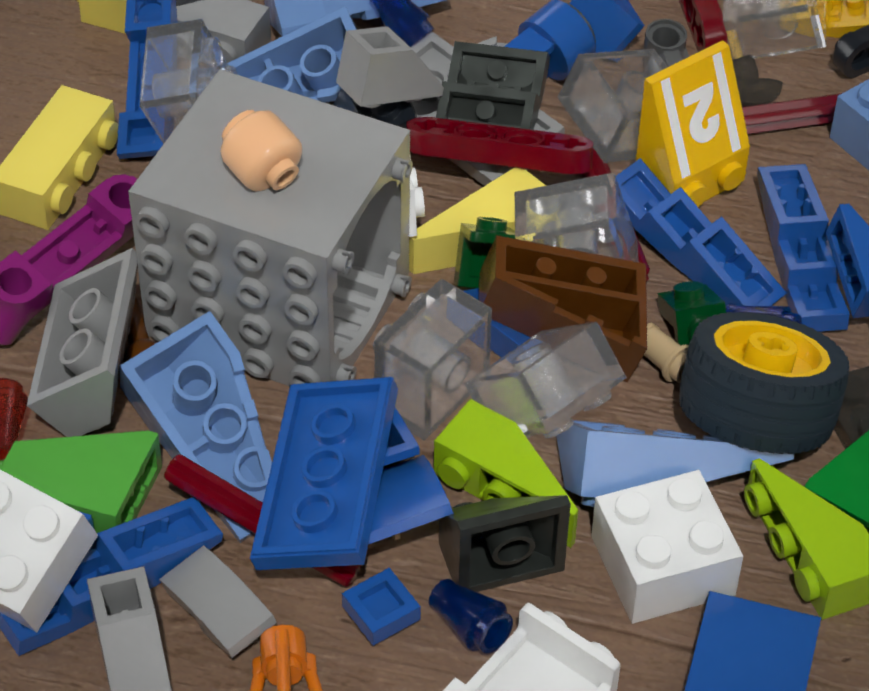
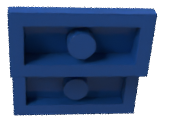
[368,455,454,545]

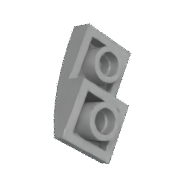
[159,545,277,658]

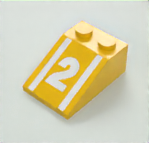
[636,40,750,207]

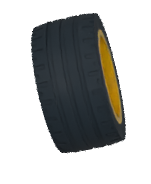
[679,312,850,454]

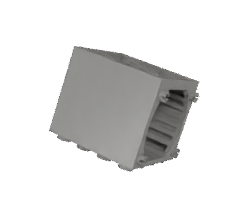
[128,69,413,386]

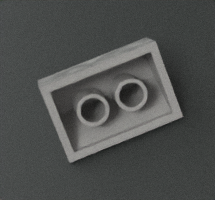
[27,248,138,437]

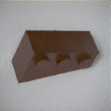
[478,235,648,382]

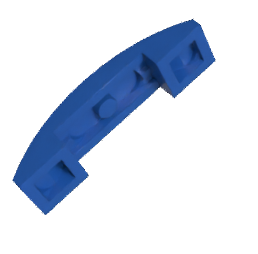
[117,0,179,159]

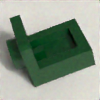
[453,217,521,288]
[657,281,726,345]

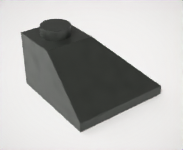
[439,495,571,597]

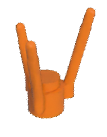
[250,625,323,691]

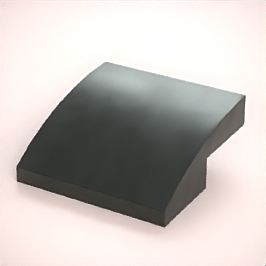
[436,41,550,130]

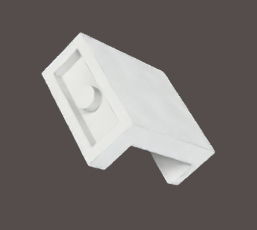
[443,603,620,691]

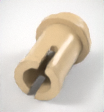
[644,323,689,383]

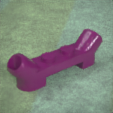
[0,174,137,345]

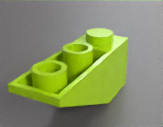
[434,399,578,548]
[744,458,869,620]

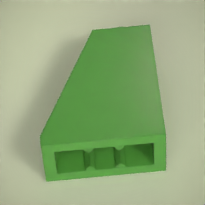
[0,430,162,539]

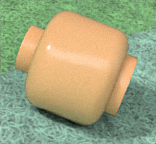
[220,110,302,192]

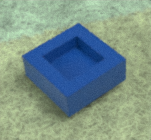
[342,568,421,646]

